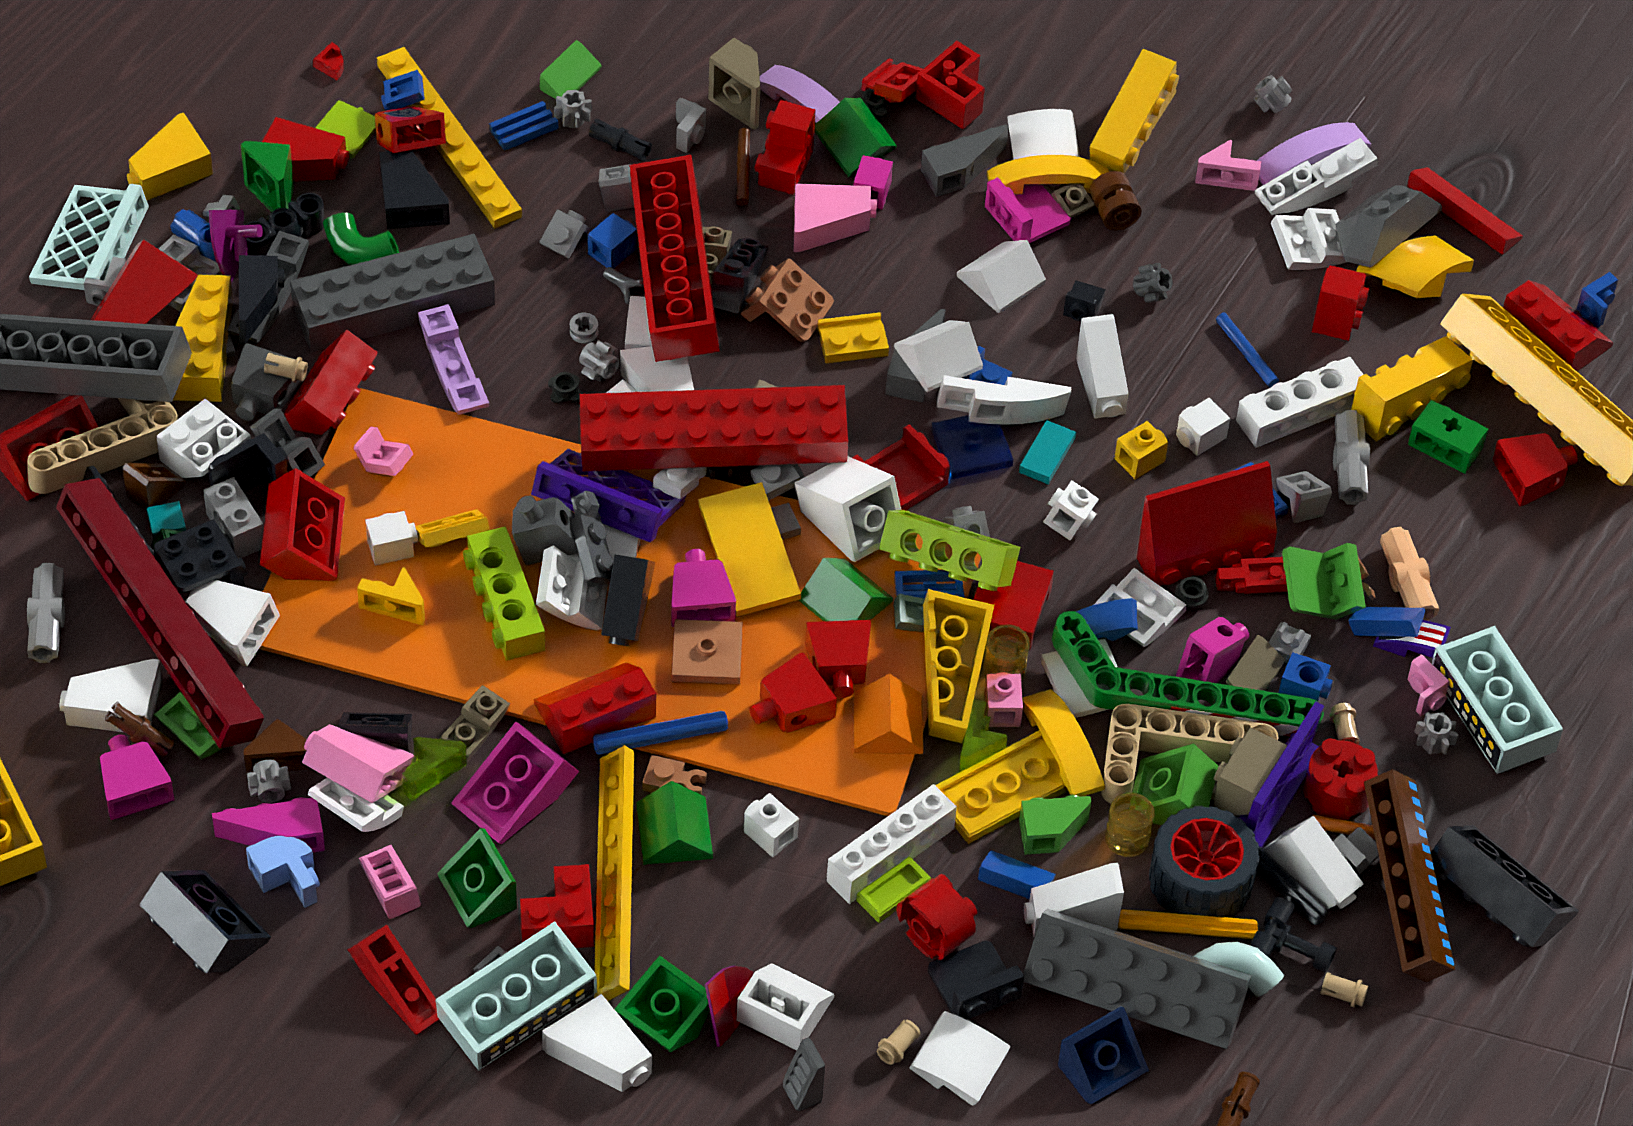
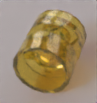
[983,625,1030,681]
[1105,793,1155,857]

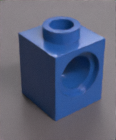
[588,213,637,269]
[1278,652,1333,703]

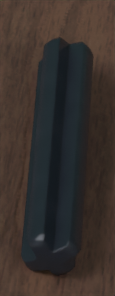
[1257,846,1329,925]

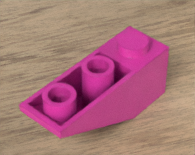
[212,797,325,852]

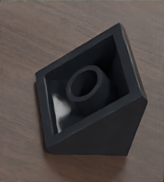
[338,712,412,753]

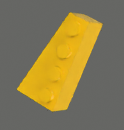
[1090,49,1179,174]
[173,275,233,402]
[1351,336,1473,441]
[923,589,994,743]

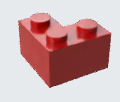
[916,40,985,129]
[755,100,816,195]
[1312,265,1369,341]
[520,864,594,948]

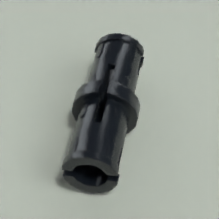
[589,118,652,161]

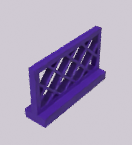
[531,449,686,543]
[1239,701,1325,848]

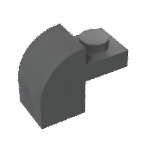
[250,409,325,477]

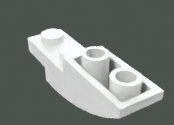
[1254,138,1378,215]
[937,375,1071,425]

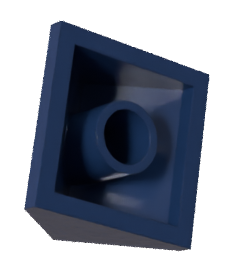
[1058,1006,1149,1105]

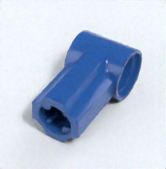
[170,209,217,262]

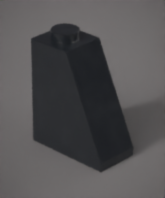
[379,150,450,229]
[601,554,655,646]

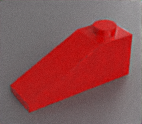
[347,924,439,1035]

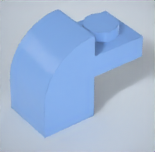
[246,836,320,908]

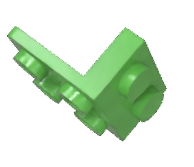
[1282,543,1366,620]

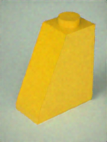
[127,112,213,200]

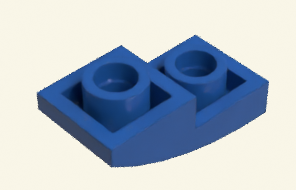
[1073,598,1138,646]

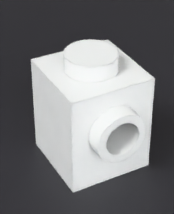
[1176,398,1230,456]
[365,511,418,565]
[744,793,799,857]

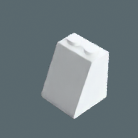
[795,456,901,562]

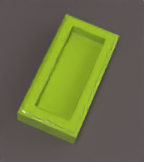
[856,856,931,923]

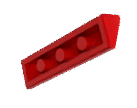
[1407,167,1523,255]

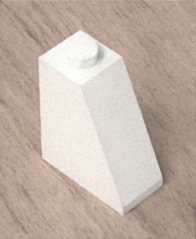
[1076,314,1129,418]
[620,346,694,392]
[186,580,280,666]
[59,659,162,732]
[1263,816,1364,909]
[1024,863,1124,937]
[542,994,652,1092]

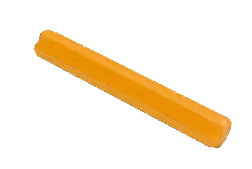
[1118,909,1258,939]

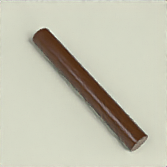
[736,128,750,206]

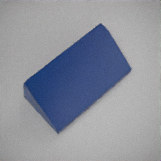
[1349,607,1425,637]
[978,850,1056,899]

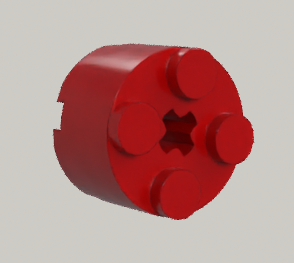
[1303,738,1378,820]
[896,874,977,960]

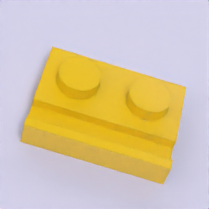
[817,312,889,363]
[415,509,490,547]

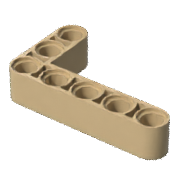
[27,398,178,494]
[1101,704,1279,805]

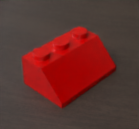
[1503,280,1613,371]
[283,330,378,435]
[0,395,98,501]
[260,468,345,581]
[533,662,657,754]

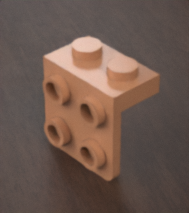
[741,258,834,342]

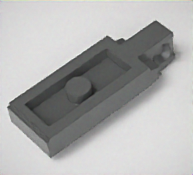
[570,491,613,585]

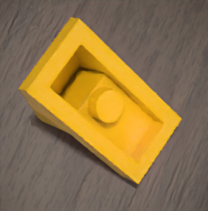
[357,567,425,625]

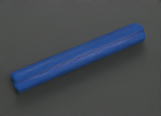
[593,711,728,754]

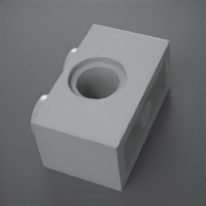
[203,477,264,558]

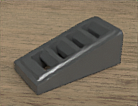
[783,1037,825,1111]

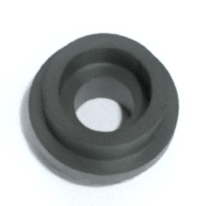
[1175,577,1209,609]

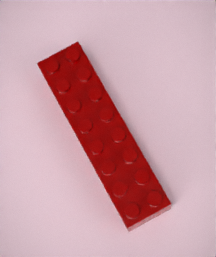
[629,155,720,362]
[580,385,848,471]

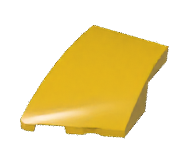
[1356,235,1474,298]

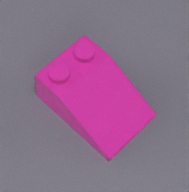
[451,722,579,845]

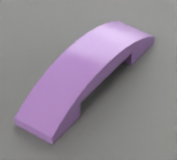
[760,65,840,123]
[1257,122,1371,185]
[418,304,489,415]

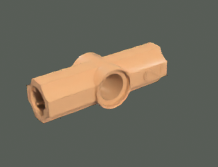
[1380,527,1439,621]

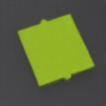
[315,100,376,158]

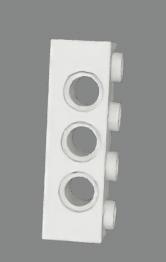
[1236,357,1363,448]
[827,784,957,904]

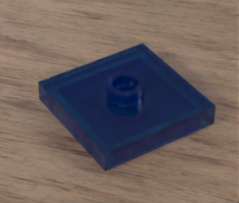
[931,415,1014,479]

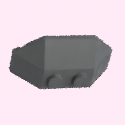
[1335,185,1442,268]

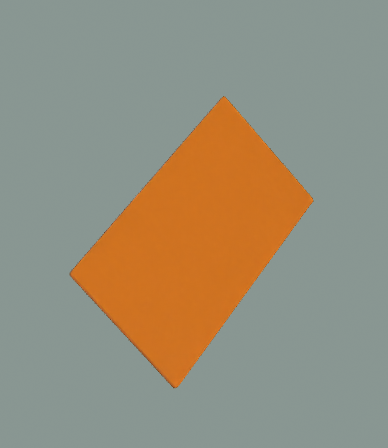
[259,388,981,816]

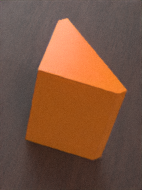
[853,674,923,754]

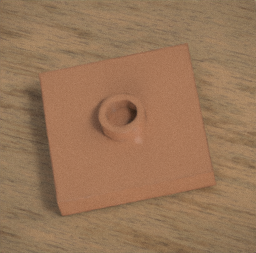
[672,619,742,684]

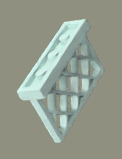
[29,184,149,290]

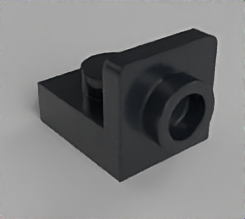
[1063,280,1106,321]

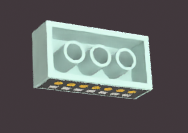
[1432,626,1563,774]
[436,921,597,1071]

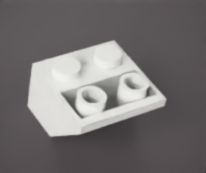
[156,399,251,478]
[737,963,834,1050]

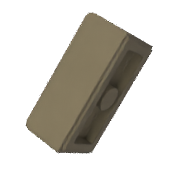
[1226,635,1286,691]

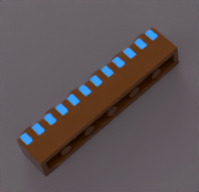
[1364,769,1455,982]

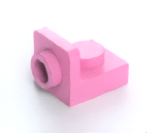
[1407,654,1449,716]

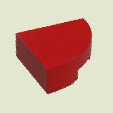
[313,42,344,80]

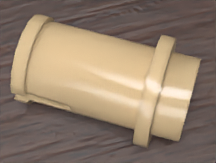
[264,352,308,383]
[1329,703,1360,744]
[1321,972,1368,1007]
[877,1020,921,1065]

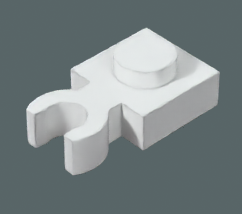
[653,467,707,499]

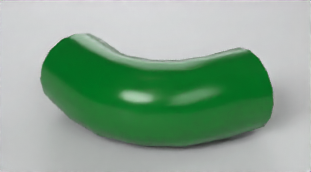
[323,213,399,265]

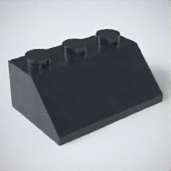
[139,870,271,973]

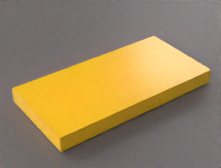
[698,482,801,617]
[935,730,1068,844]

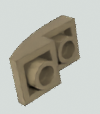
[1042,183,1095,218]
[703,226,732,284]
[439,685,510,763]

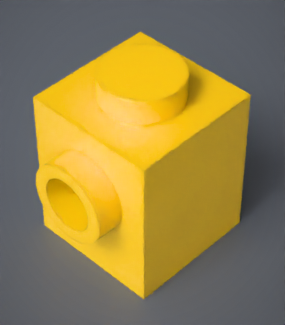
[1114,421,1168,479]

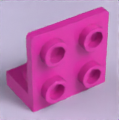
[985,177,1071,243]

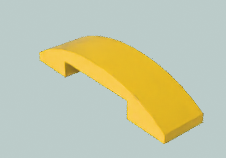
[986,155,1109,194]
[1022,689,1105,797]

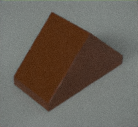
[123,463,187,512]
[244,718,312,774]

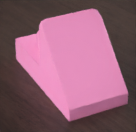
[1195,140,1261,191]

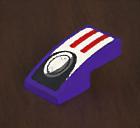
[1373,620,1451,658]

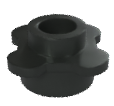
[862,90,892,120]
[548,372,583,404]

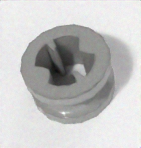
[569,312,599,343]

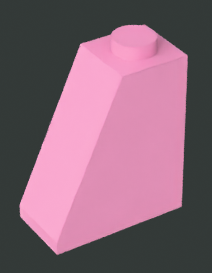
[794,184,877,252]
[302,724,414,803]

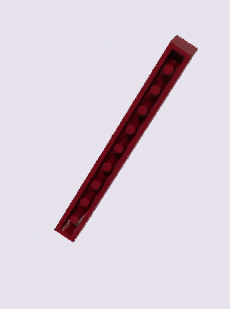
[56,478,264,749]

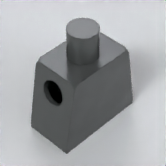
[231,343,303,421]
[512,496,578,566]

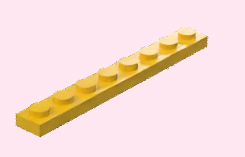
[377,47,522,229]
[594,745,634,1001]

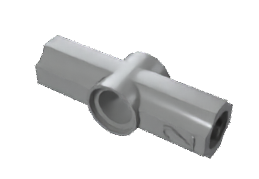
[1333,410,1370,505]
[27,563,65,663]

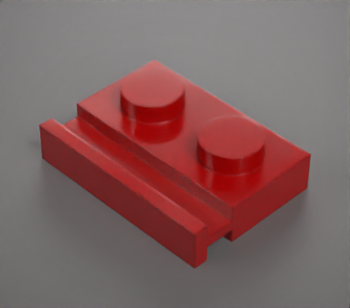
[861,58,923,102]

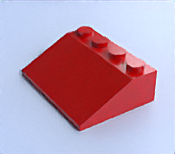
[1137,461,1277,586]

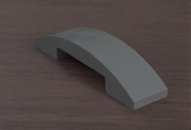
[227,231,309,343]

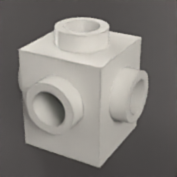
[1043,481,1099,540]

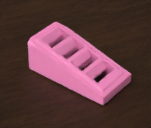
[359,845,421,919]

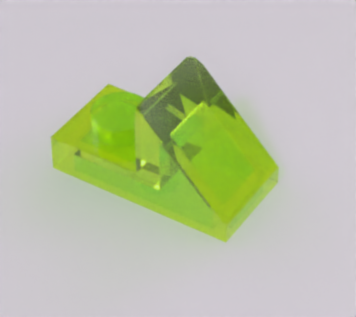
[959,700,1007,772]
[402,737,467,801]

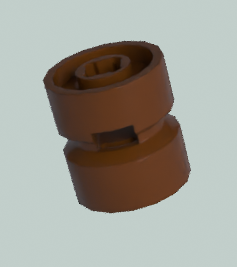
[1089,171,1142,231]

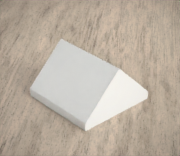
[957,240,1046,314]
[894,320,983,392]

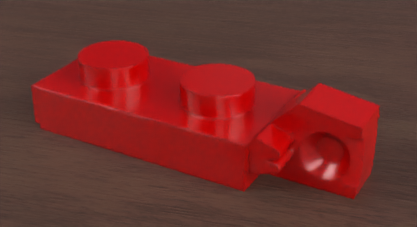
[1215,557,1288,594]

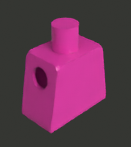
[671,549,736,627]
[1176,617,1249,683]
[100,735,174,820]

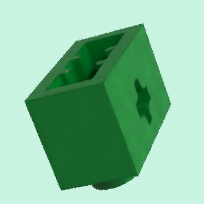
[1408,400,1488,474]

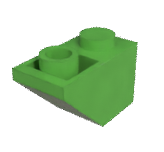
[1019,795,1091,855]

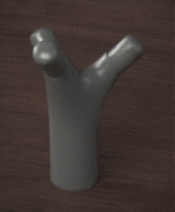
[603,267,644,304]

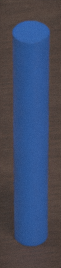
[1216,313,1279,388]

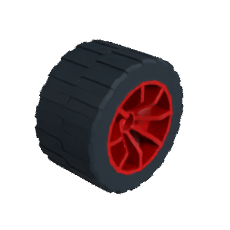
[1149,806,1260,918]

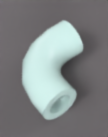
[1194,942,1284,997]

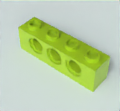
[879,510,1020,591]
[463,526,545,660]

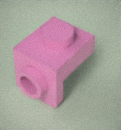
[354,427,413,476]

